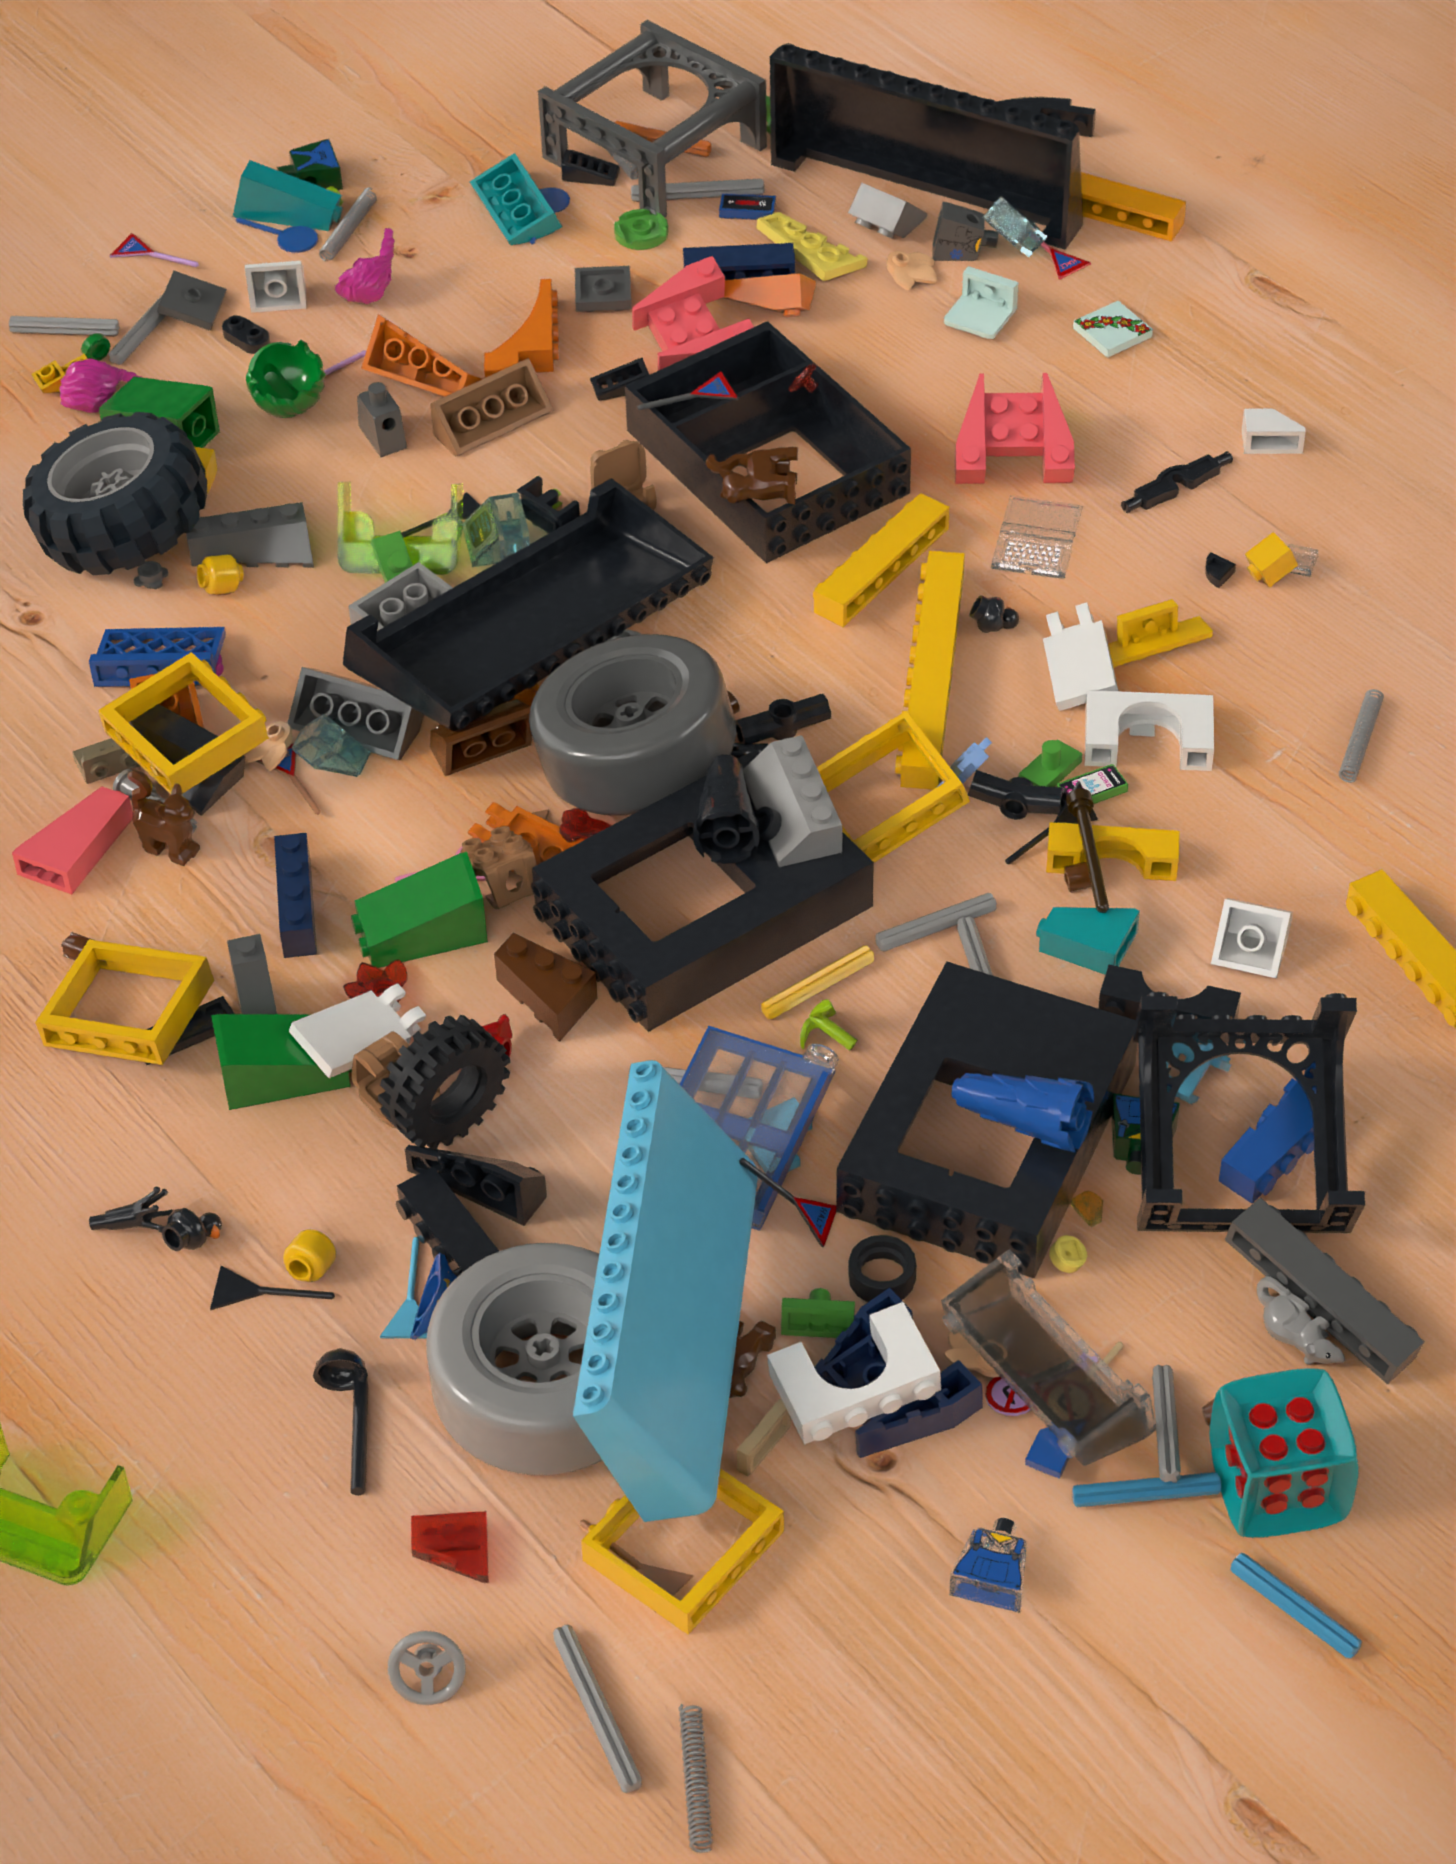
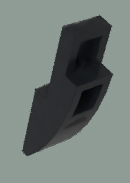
[997,97,1096,137]

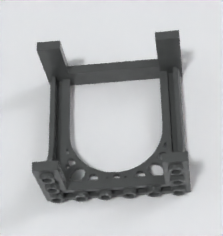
[538,20,767,217]

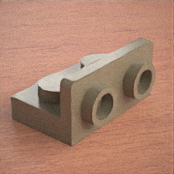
[72,738,140,784]

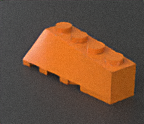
[361,314,482,397]

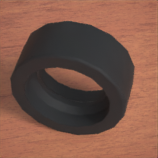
[848,1235,916,1302]

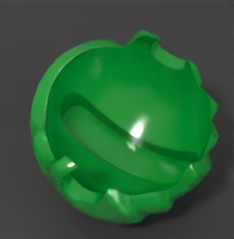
[246,339,326,418]

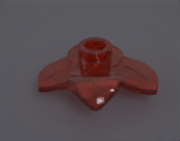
[559,808,612,843]
[343,959,408,1003]

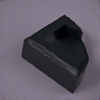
[1205,552,1236,588]

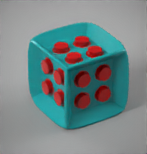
[1209,1368,1359,1538]

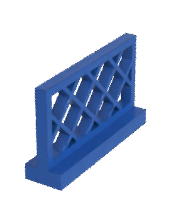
[89,627,226,687]

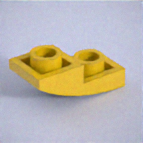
[31,354,88,394]

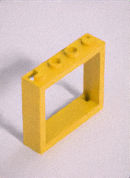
[98,652,269,794]
[817,711,970,863]
[35,939,215,1065]
[581,1468,784,1635]

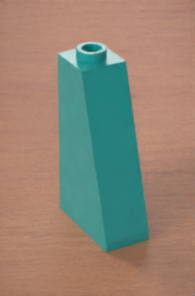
[233,160,343,231]

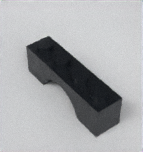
[1098,965,1241,1044]

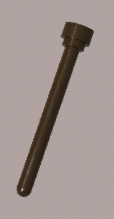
[1066,788,1109,913]

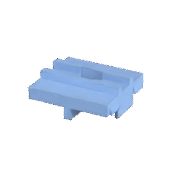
[936,737,992,788]

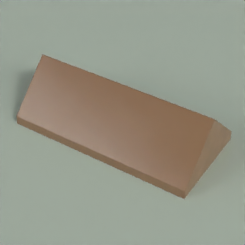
[430,358,553,456]

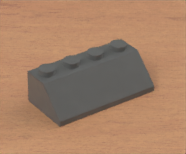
[287,667,424,760]

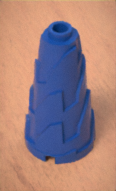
[951,1073,1094,1152]

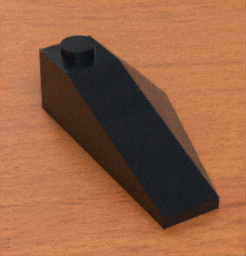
[129,704,245,816]
[405,1145,547,1226]

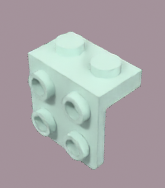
[944,266,1019,339]

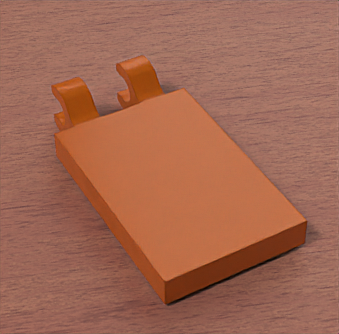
[468,802,585,872]

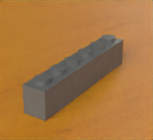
[1225,1197,1424,1385]

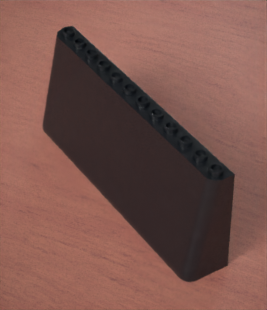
[770,44,1083,250]
[343,478,714,731]

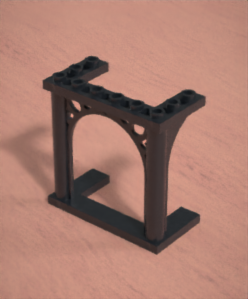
[1133,992,1365,1233]

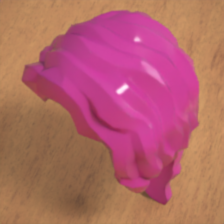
[335,228,395,304]
[59,359,142,413]

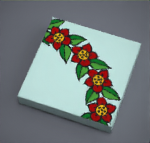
[1073,301,1153,358]

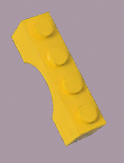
[1046,822,1180,881]

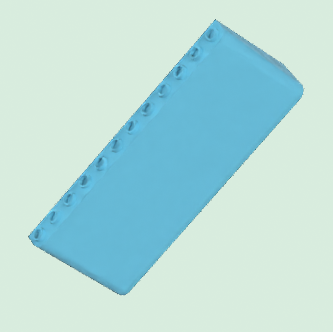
[573,1060,758,1522]

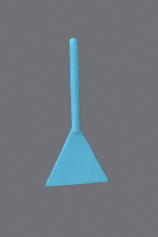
[380,1237,427,1339]

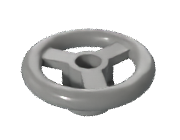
[388,1631,466,1705]

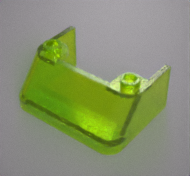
[338,481,463,575]
[0,1423,133,1585]

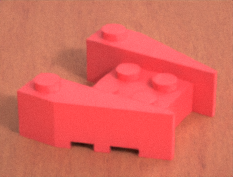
[632,256,754,371]
[955,373,1075,484]

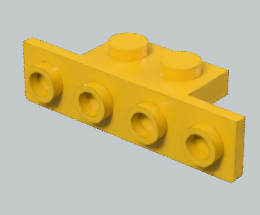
[1108,599,1213,668]

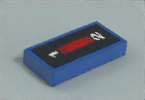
[719,193,776,220]

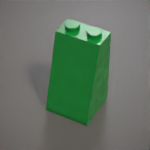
[99,377,220,448]
[351,852,488,969]
[211,1014,352,1110]

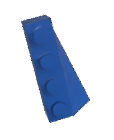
[1219,1063,1316,1203]

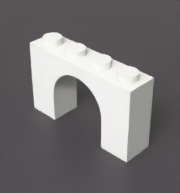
[1085,690,1214,771]
[767,1302,941,1444]

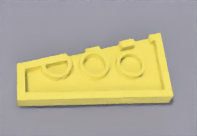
[756,212,868,281]

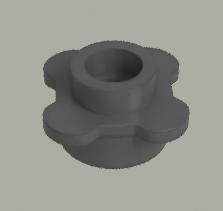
[134,561,168,589]

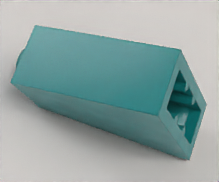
[1036,907,1140,975]

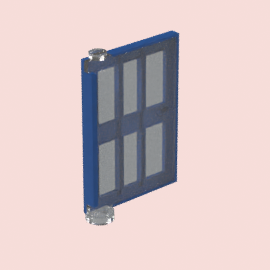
[680,1026,839,1231]

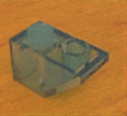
[982,197,1047,257]
[292,713,371,777]

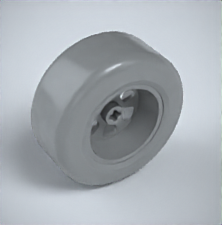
[426,1243,602,1475]

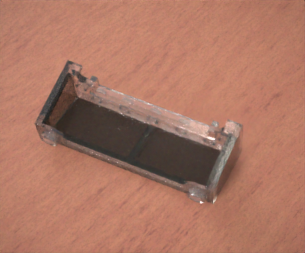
[941,1249,1156,1466]

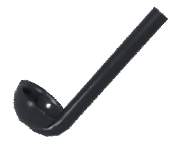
[313,1348,368,1496]

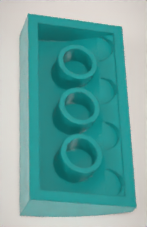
[469,153,562,245]

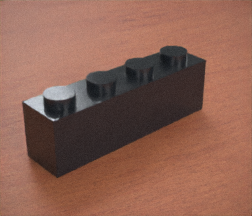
[396,1167,499,1277]

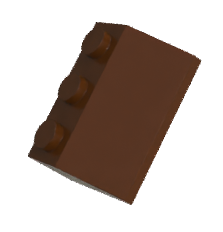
[430,699,532,776]

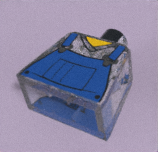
[949,1518,1027,1613]

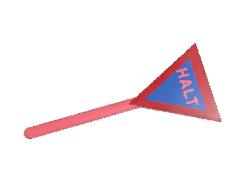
[1015,220,1091,280]

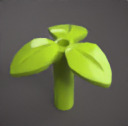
[800,999,858,1051]

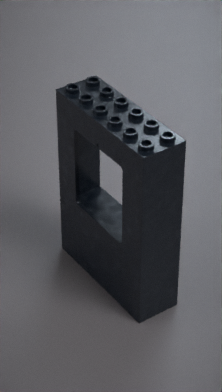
[625,321,911,563]
[531,749,874,1032]
[836,961,1137,1278]

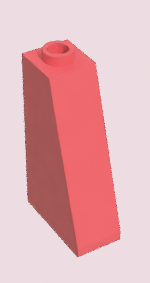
[12,786,133,895]

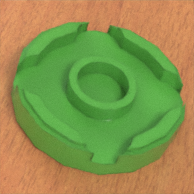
[614,209,668,250]

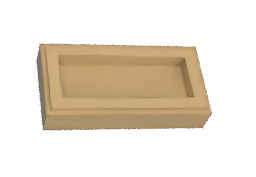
[737,1399,791,1476]

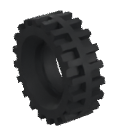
[378,1015,511,1149]

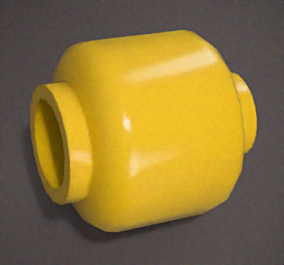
[197,554,244,595]
[283,1229,336,1282]

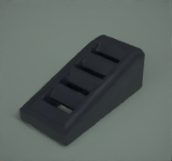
[561,149,620,186]
[590,357,649,401]

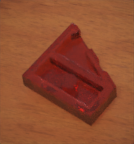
[411,1511,489,1583]

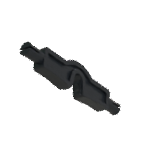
[1121,451,1233,513]

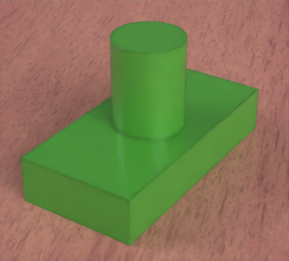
[370,531,413,583]
[1018,739,1082,787]
[781,1288,855,1338]

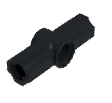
[735,693,831,744]

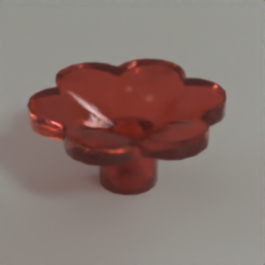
[788,363,818,393]

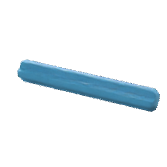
[1072,1472,1221,1507]
[1230,1553,1362,1659]

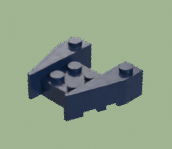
[815,1288,983,1458]

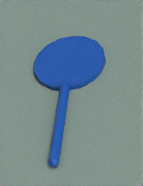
[530,188,570,244]
[236,217,318,253]

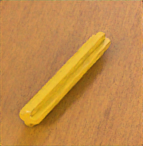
[761,945,874,1019]

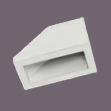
[1242,409,1306,454]

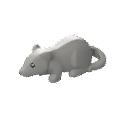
[1256,1276,1345,1365]

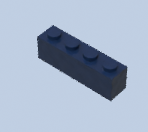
[683,243,795,280]
[274,833,317,958]

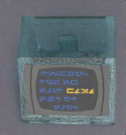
[462,492,530,567]

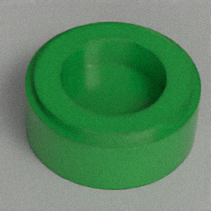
[81,333,111,361]

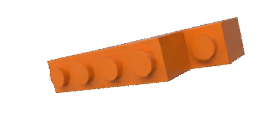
[484,279,559,378]

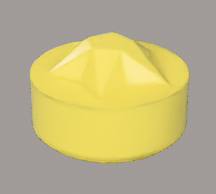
[1049,1235,1087,1273]

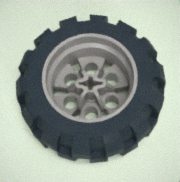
[23,412,208,575]

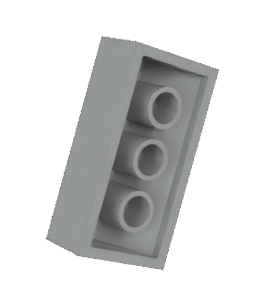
[743,735,842,867]

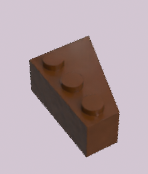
[494,933,598,1042]

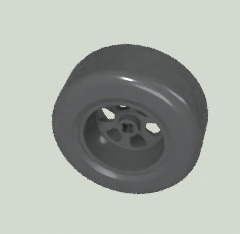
[529,634,736,816]

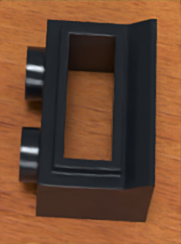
[517,476,580,533]

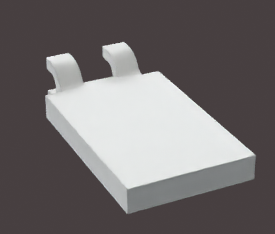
[1043,602,1119,711]
[289,984,426,1078]

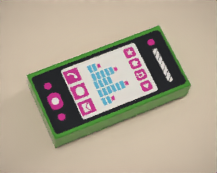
[1057,764,1128,804]

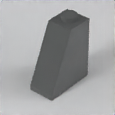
[227,934,277,1014]

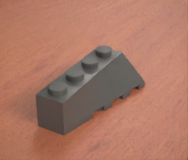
[186,502,314,568]

